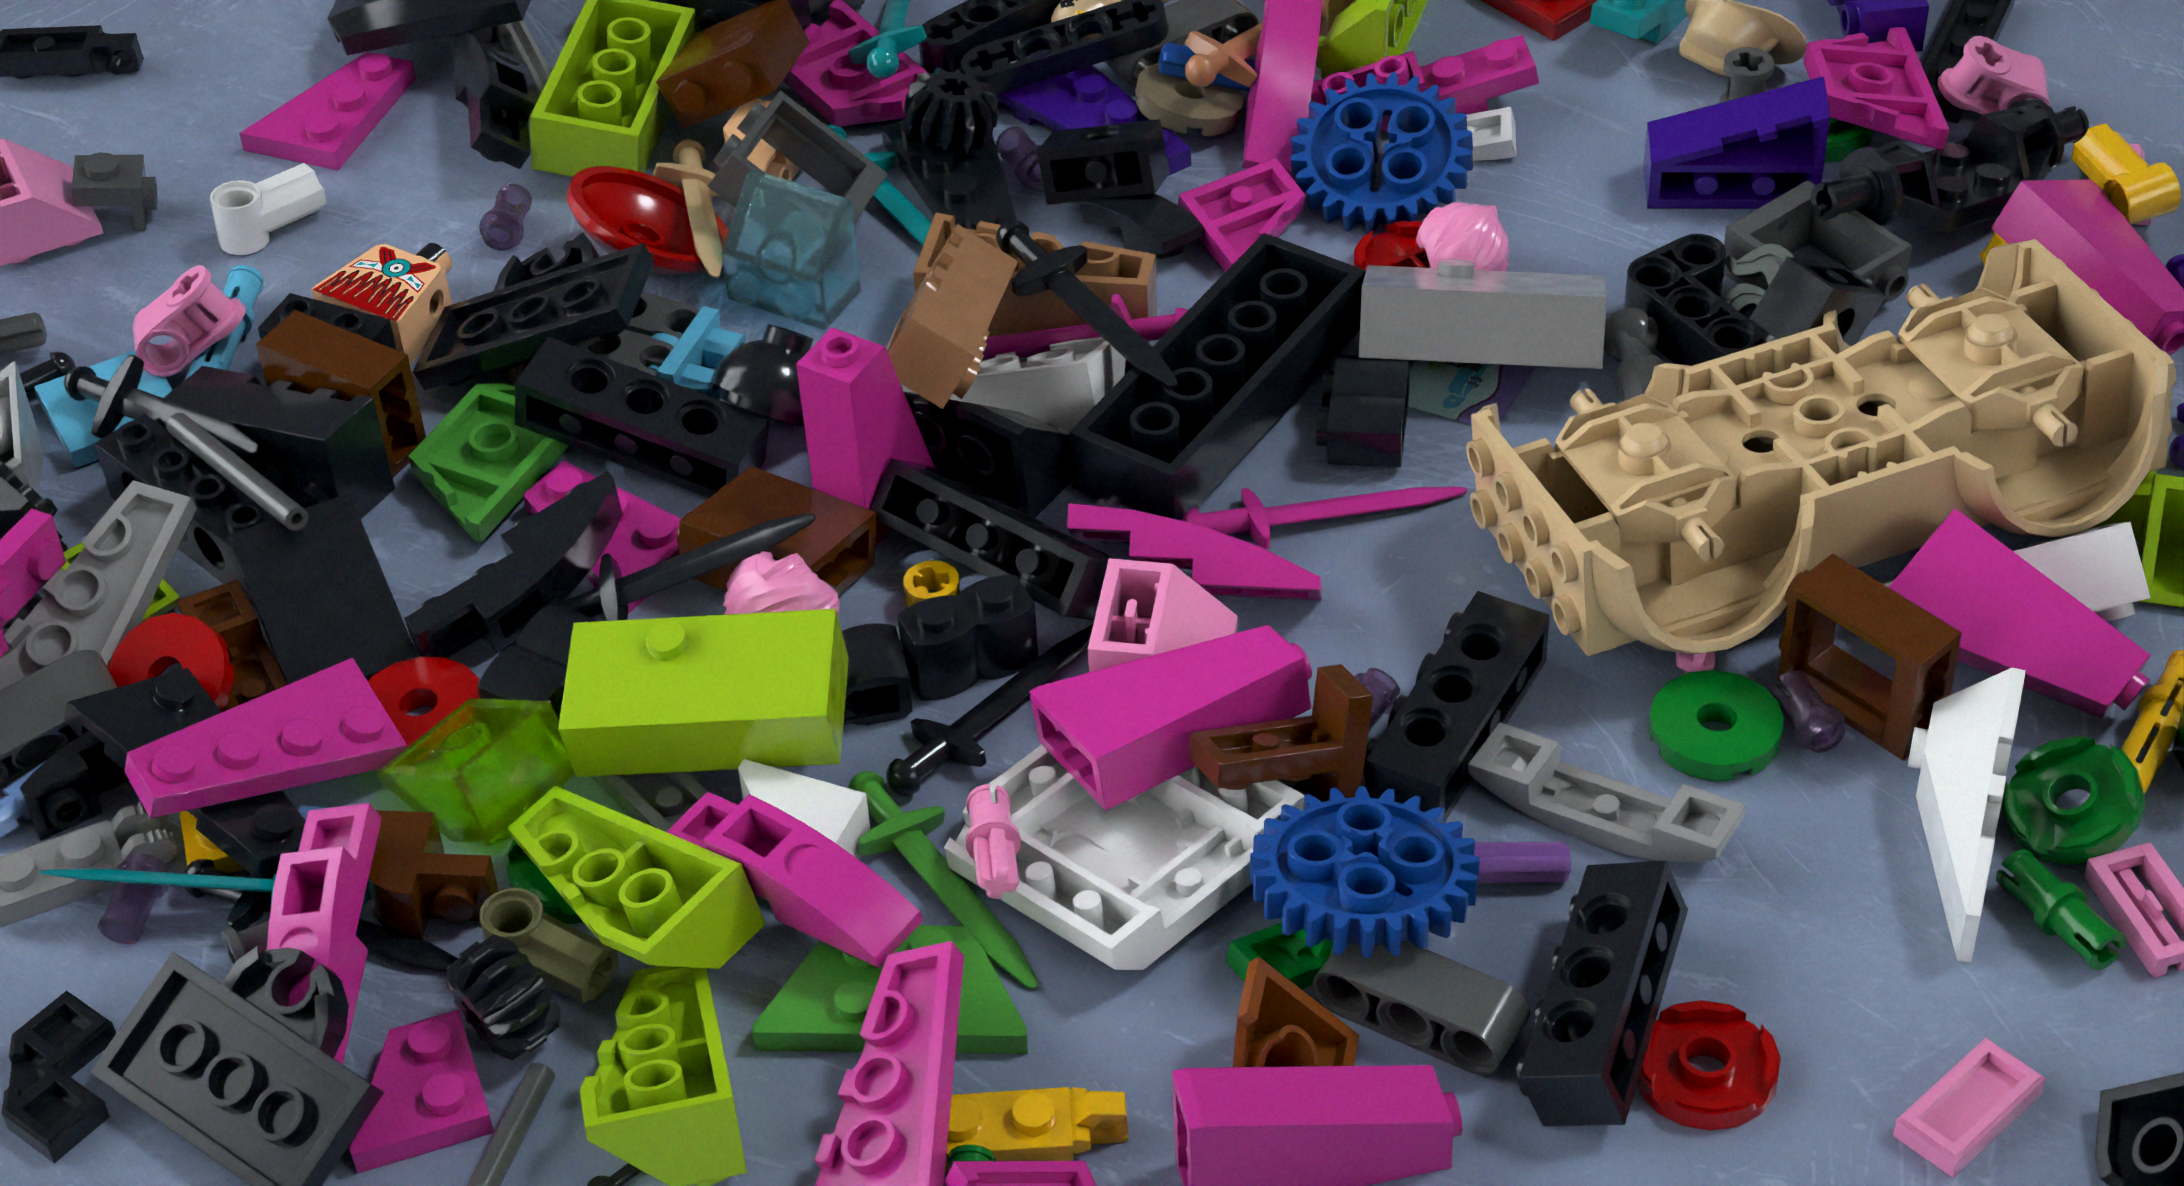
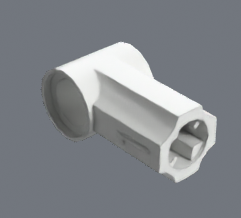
[210,163,326,255]

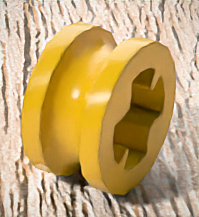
[903,560,961,609]

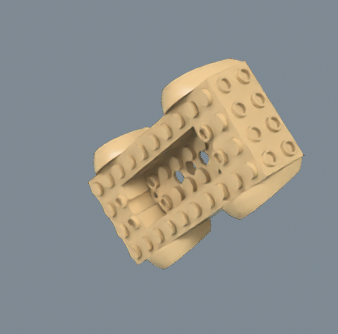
[1466,239,2177,657]

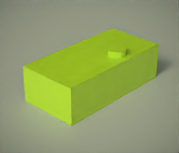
[530,0,695,177]
[558,609,849,777]

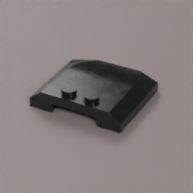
[327,0,531,56]

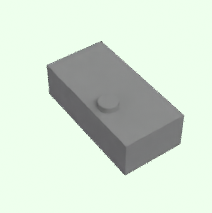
[1359,259,1607,369]

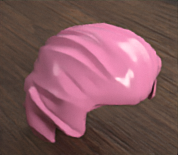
[1416,202,1509,271]
[723,551,840,616]

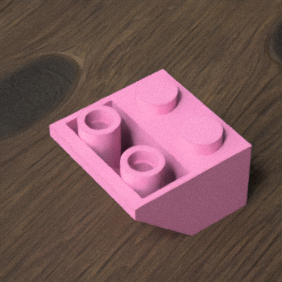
[0,138,103,266]
[1088,558,1238,672]

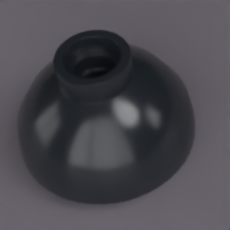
[711,324,813,426]

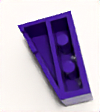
[1643,76,1830,209]

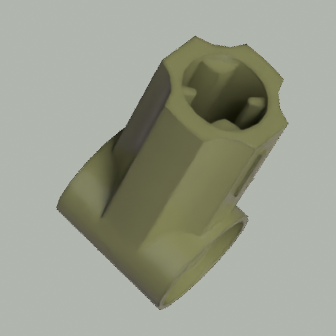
[480,888,619,1004]

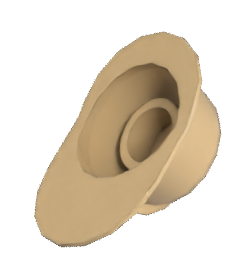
[1679,0,1807,77]

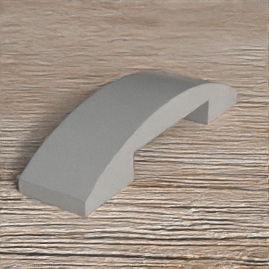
[1468,723,1746,862]

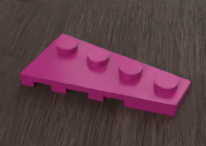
[124,658,407,818]
[814,941,964,1186]

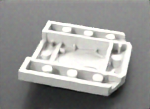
[944,745,1304,970]

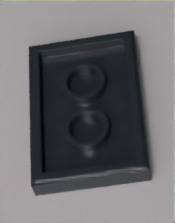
[228,493,418,685]

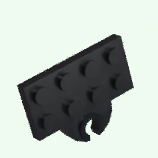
[413,232,655,391]
[90,946,384,1186]

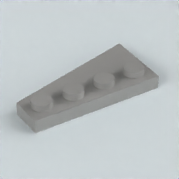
[0,480,196,690]

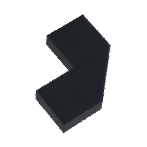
[2,990,116,1163]

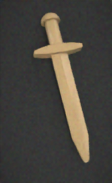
[653,139,724,278]

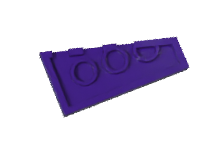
[994,51,1191,176]

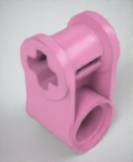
[1937,36,2050,115]
[132,265,246,377]

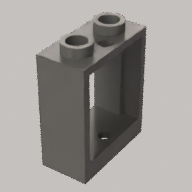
[707,90,888,270]
[1724,180,1912,306]

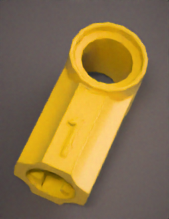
[2071,123,2181,225]

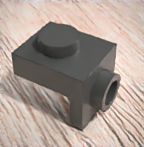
[72,152,158,230]

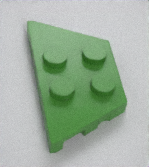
[408,383,569,543]
[752,925,1028,1054]

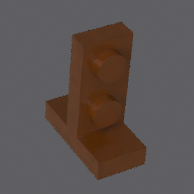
[1188,664,1373,802]

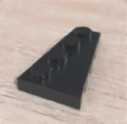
[65,668,305,878]

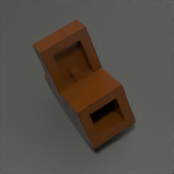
[366,810,499,940]

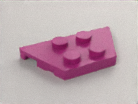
[783,0,928,126]
[1803,27,1949,149]

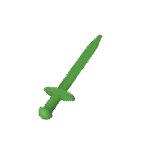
[848,771,1038,989]

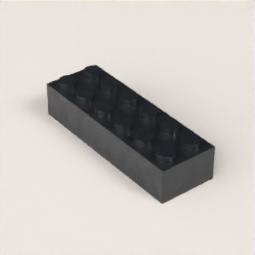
[1069,233,1365,520]

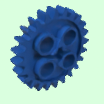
[1290,72,1473,234]
[1250,786,1480,958]

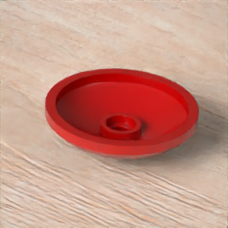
[566,166,732,275]

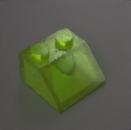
[377,698,575,846]

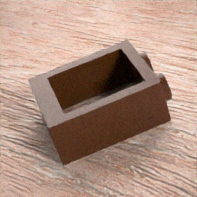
[1777,553,1962,761]

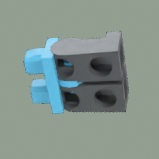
[574,292,746,400]

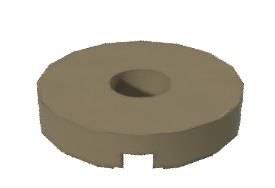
[1134,64,1243,136]

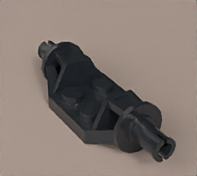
[1811,97,2089,233]

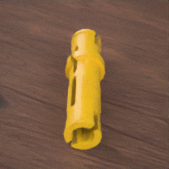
[2121,650,2184,794]

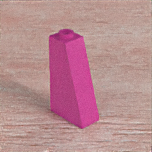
[1991,179,2184,355]
[796,327,936,546]
[1888,508,2151,718]
[1029,625,1312,811]
[1172,1065,1463,1186]

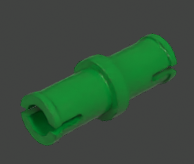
[1996,849,2126,971]

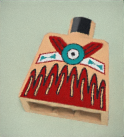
[311,243,452,364]

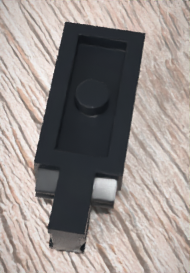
[0,25,144,79]

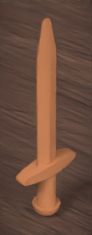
[1185,22,1263,87]

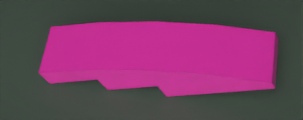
[1242,0,1322,181]
[1067,503,1322,600]

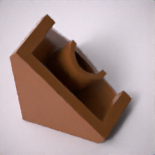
[1232,957,1360,1067]

